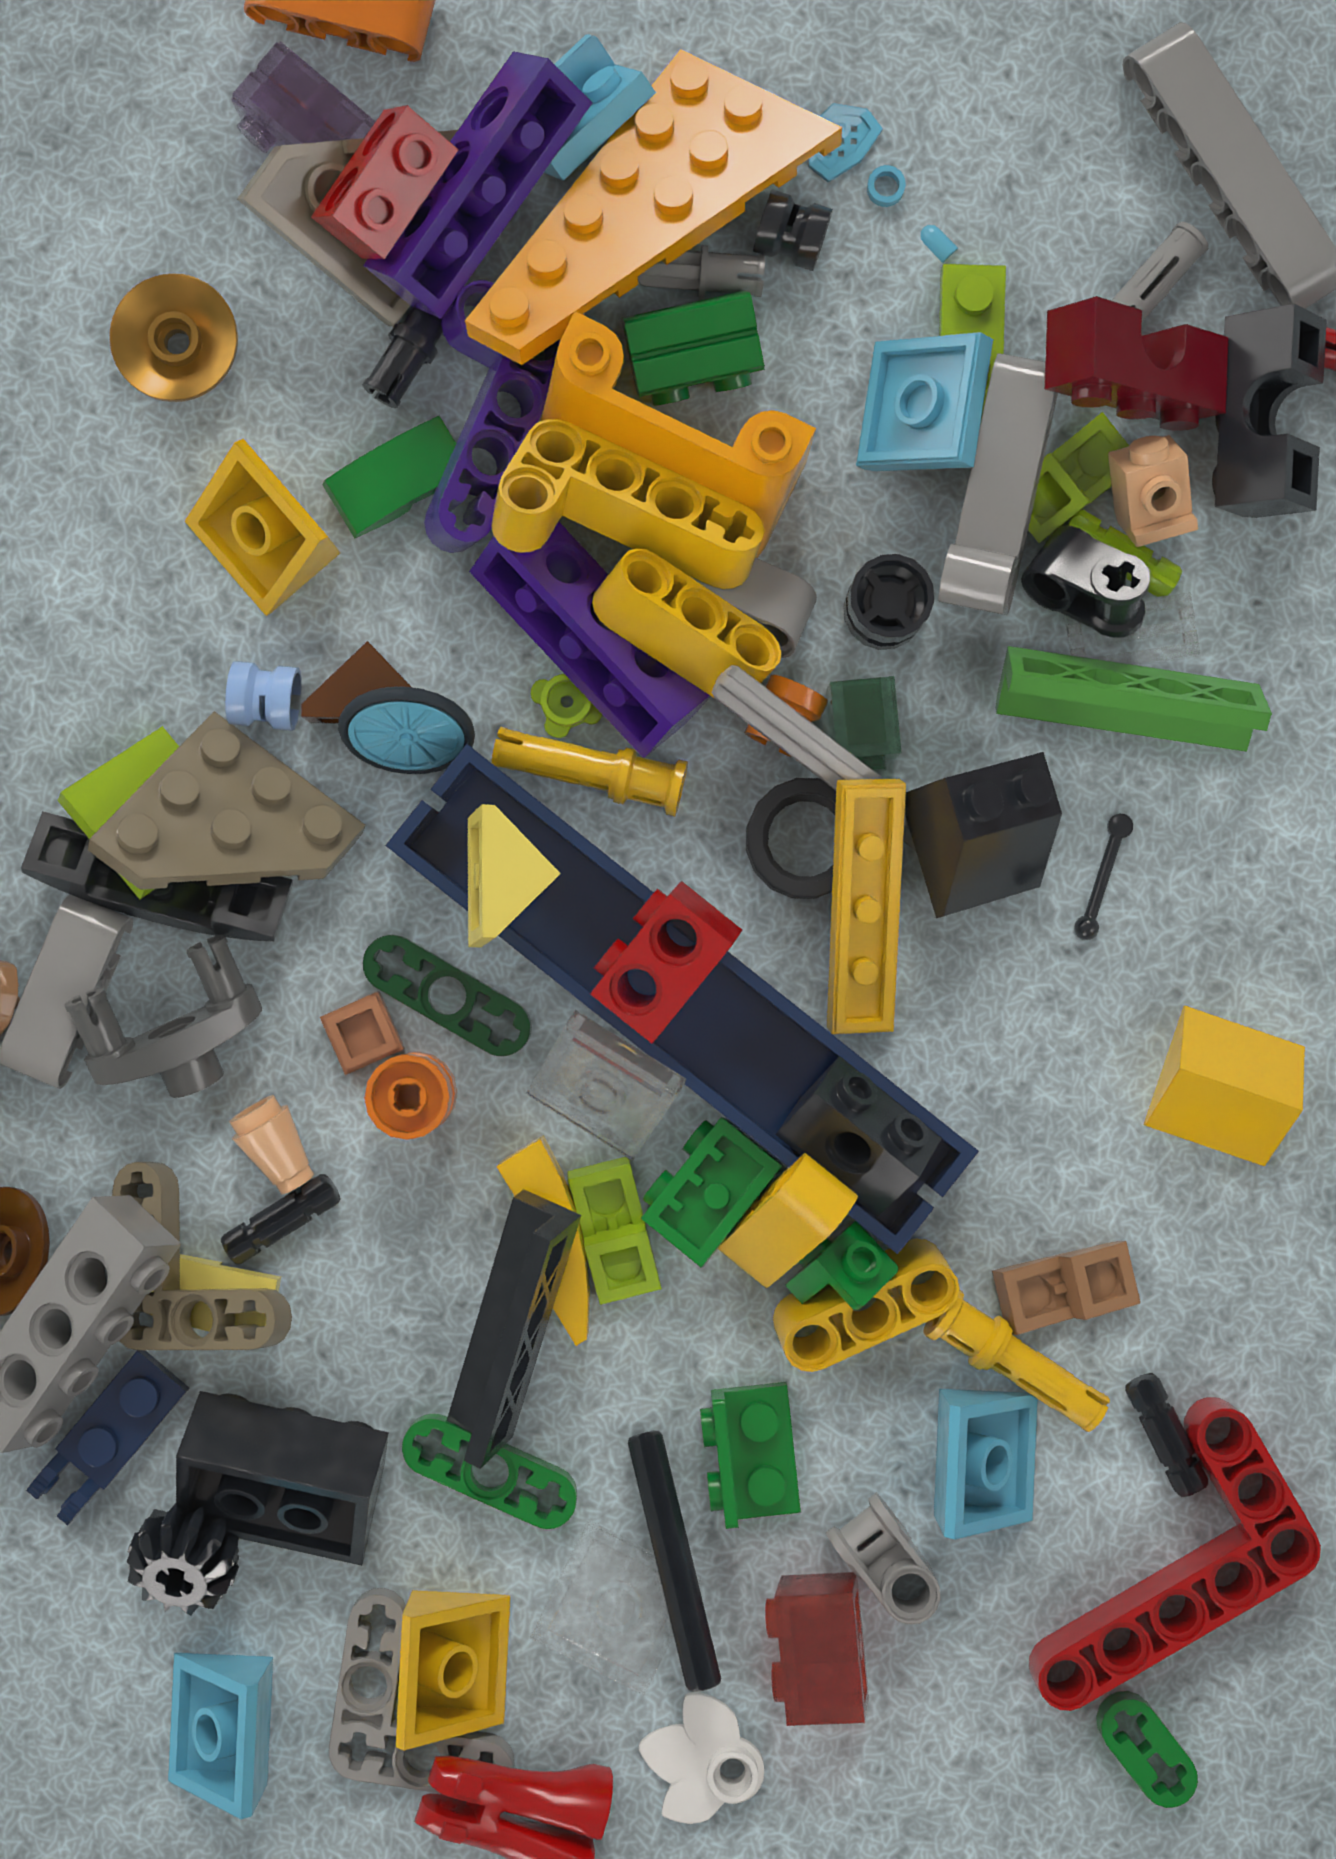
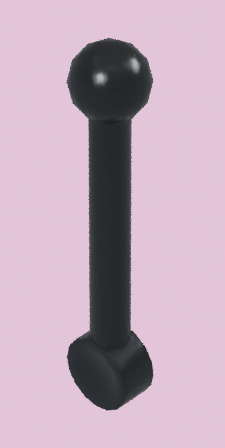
[1074,813,1133,940]

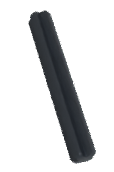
[628,1430,722,1692]

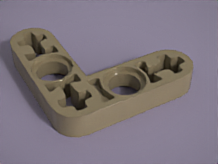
[112,1162,292,1350]

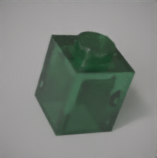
[826,676,902,772]

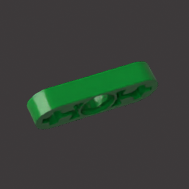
[402,1414,578,1529]

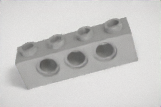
[0,1195,181,1453]

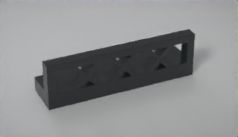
[446,1189,582,1469]

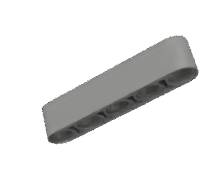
[1122,22,1336,309]

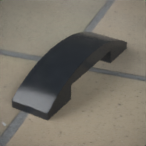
[21,811,293,941]

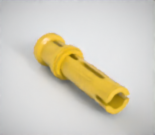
[491,727,688,817]
[923,1290,1110,1432]

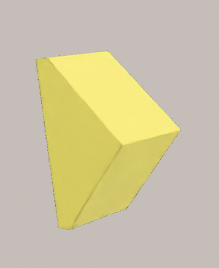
[468,804,561,948]

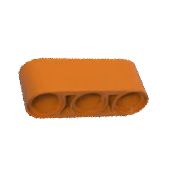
[244,0,436,62]

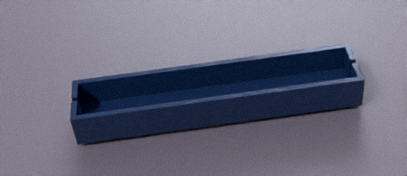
[385,744,979,1254]

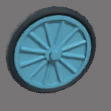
[338,687,475,774]

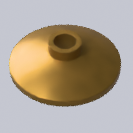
[110,274,238,402]

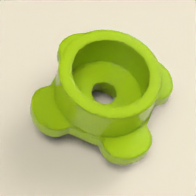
[530,674,603,738]

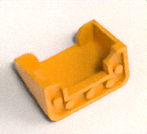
[541,311,816,558]

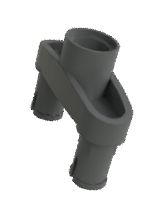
[64,935,262,1098]

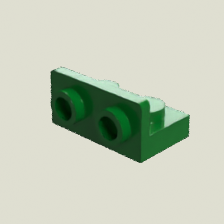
[641,1117,783,1268]
[700,1382,801,1529]

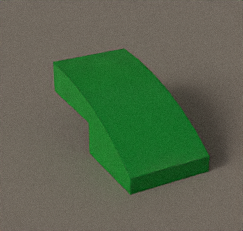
[322,415,456,539]

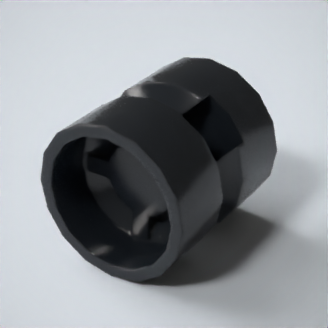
[844,554,934,650]

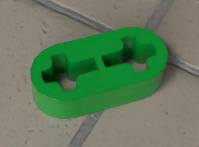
[1096,1691,1198,1808]

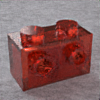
[765,1572,869,1726]

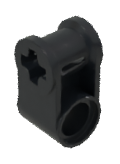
[1021,526,1150,638]

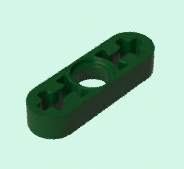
[363,935,532,1057]

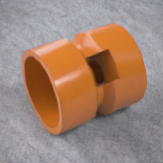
[364,1051,457,1140]

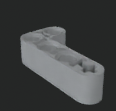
[938,353,1058,615]

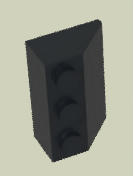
[176,1391,389,1566]

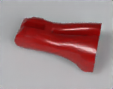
[414,1756,613,1859]

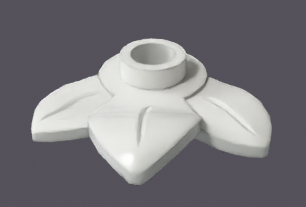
[639,1692,764,1824]

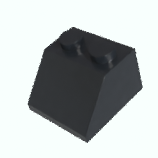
[905,752,1062,919]

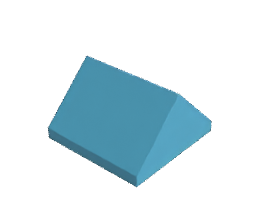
[934,1389,1038,1540]
[168,1653,273,1819]

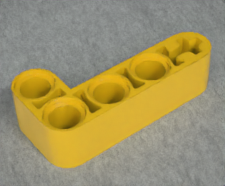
[491,419,765,589]

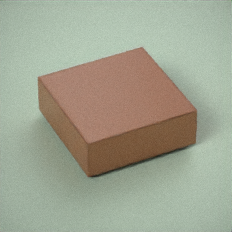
[320,991,405,1075]

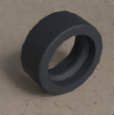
[746,778,836,899]

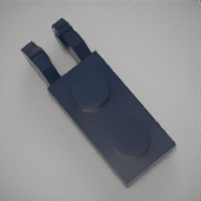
[26,1350,190,1526]

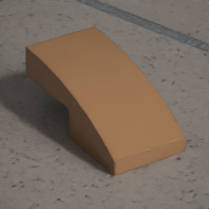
[992,1241,1141,1335]

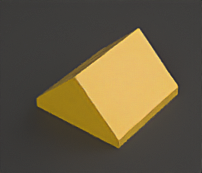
[184,439,340,616]
[1143,1005,1305,1166]
[396,1590,510,1751]

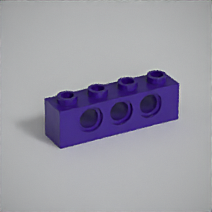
[363,51,593,318]
[469,521,711,758]

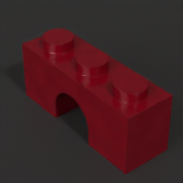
[1044,296,1228,431]

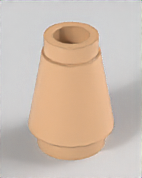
[229,1095,314,1195]

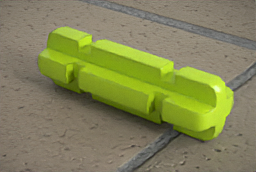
[1067,510,1182,598]

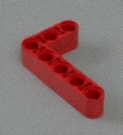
[1029,1397,1321,1711]

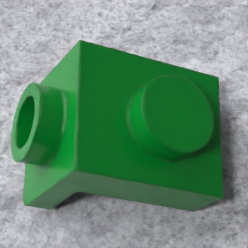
[785,1221,898,1310]

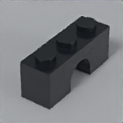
[1212,303,1327,518]

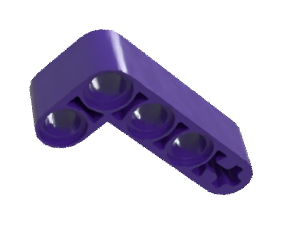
[424,280,561,553]

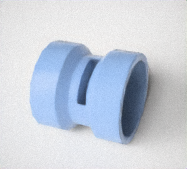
[225,661,302,731]

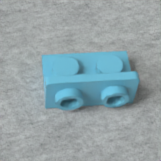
[544,34,656,181]

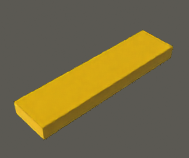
[827,779,906,1034]

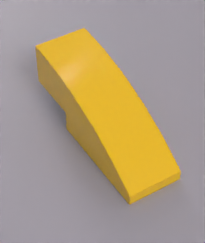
[496,1135,590,1346]

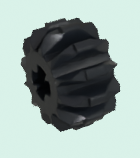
[126,1502,240,1616]

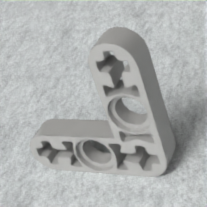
[329,1588,515,1794]

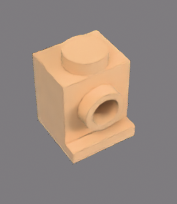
[1108,435,1198,547]

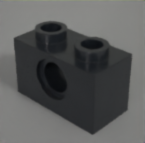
[775,1056,942,1217]

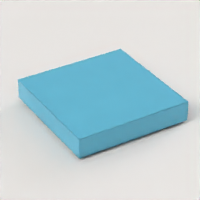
[856,332,993,471]

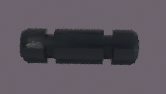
[221,1174,341,1264]
[1125,1373,1209,1497]

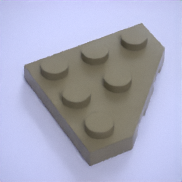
[237,130,458,327]
[88,711,366,890]

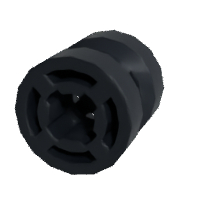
[753,189,833,271]

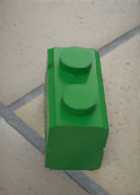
[621,291,765,406]

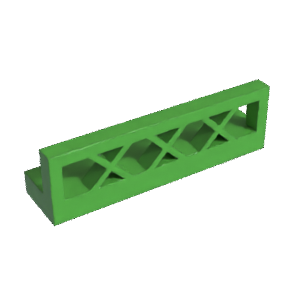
[995,646,1272,752]

